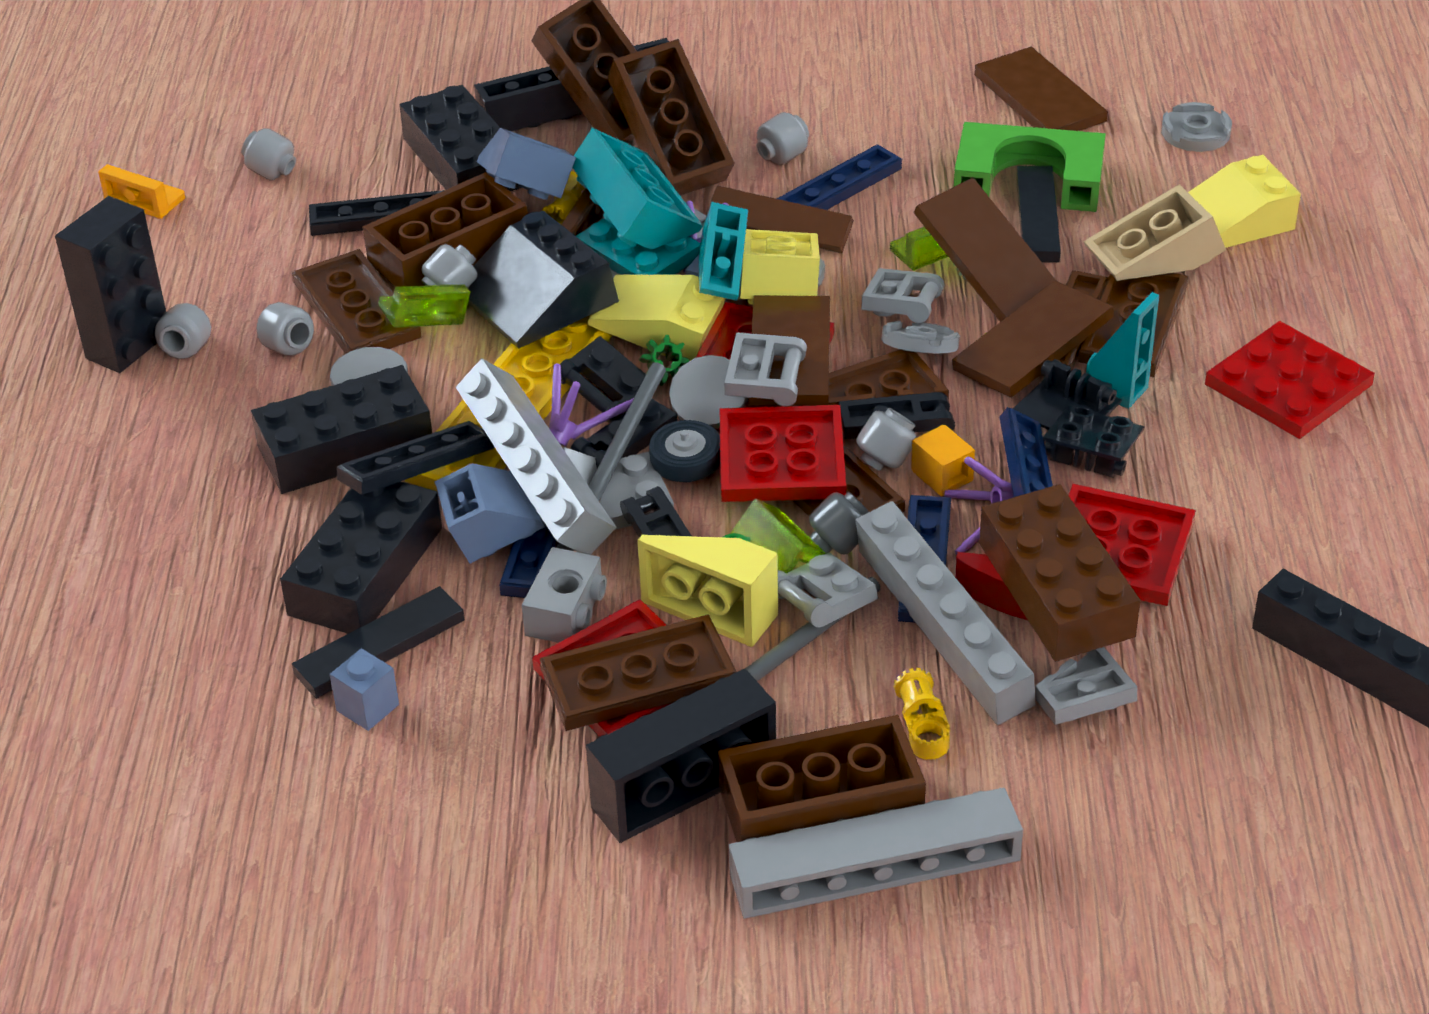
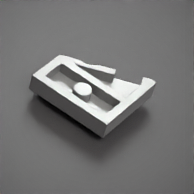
[600,452,674,530]
[1035,647,1137,725]

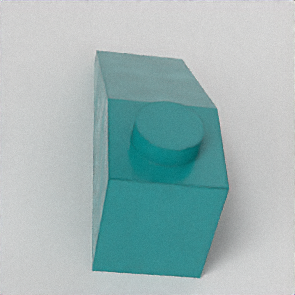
[698,202,748,301]
[1086,292,1159,409]

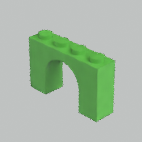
[954,122,1106,212]

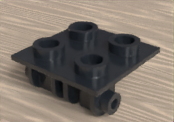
[1013,359,1122,430]
[1043,405,1145,478]

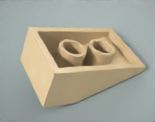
[1084,184,1226,281]

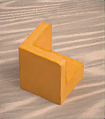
[911,425,975,497]

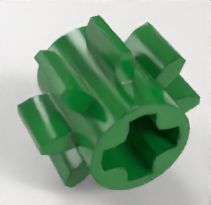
[639,335,690,386]

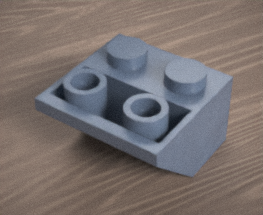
[477,128,576,200]
[435,463,545,563]

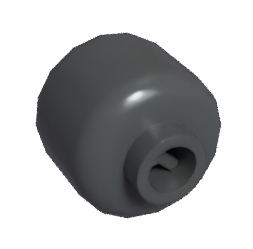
[809,492,869,555]

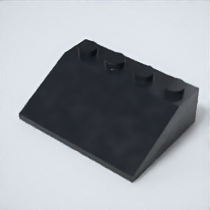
[461,211,619,349]

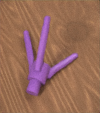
[549,363,634,447]
[944,456,1013,555]

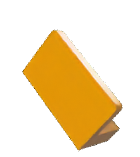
[98,164,186,219]

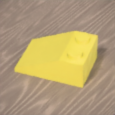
[1188,155,1301,248]
[740,229,820,305]
[588,275,725,361]
[638,535,778,647]

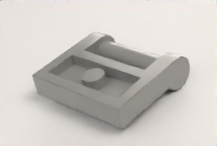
[862,268,945,323]
[724,332,807,406]
[778,552,878,627]

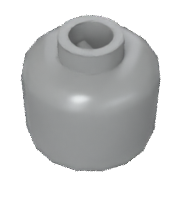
[756,112,809,165]
[241,128,296,180]
[421,244,477,300]
[256,302,314,355]
[155,303,212,359]
[857,408,917,471]

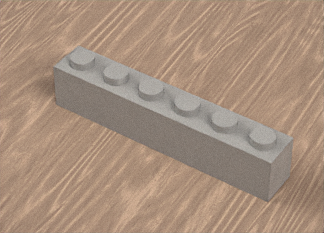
[456,358,616,555]
[855,501,1035,726]
[729,787,1023,919]

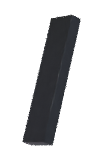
[1016,166,1061,262]
[309,190,444,236]
[337,421,495,495]
[292,586,465,699]

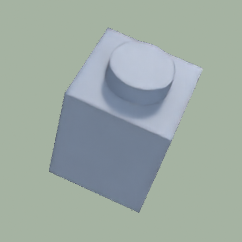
[330,648,399,731]

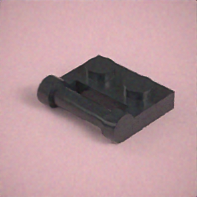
[560,336,646,423]

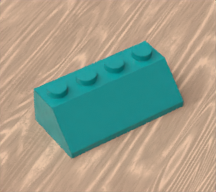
[572,128,703,250]

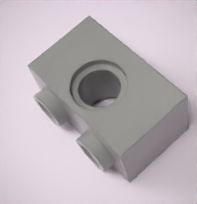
[522,547,607,643]

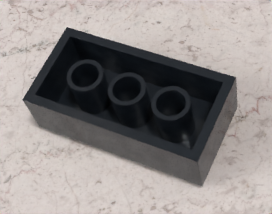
[399,84,522,192]
[55,196,166,373]
[251,365,432,494]
[280,481,442,634]
[586,669,776,843]

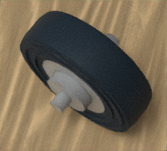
[649,420,721,482]

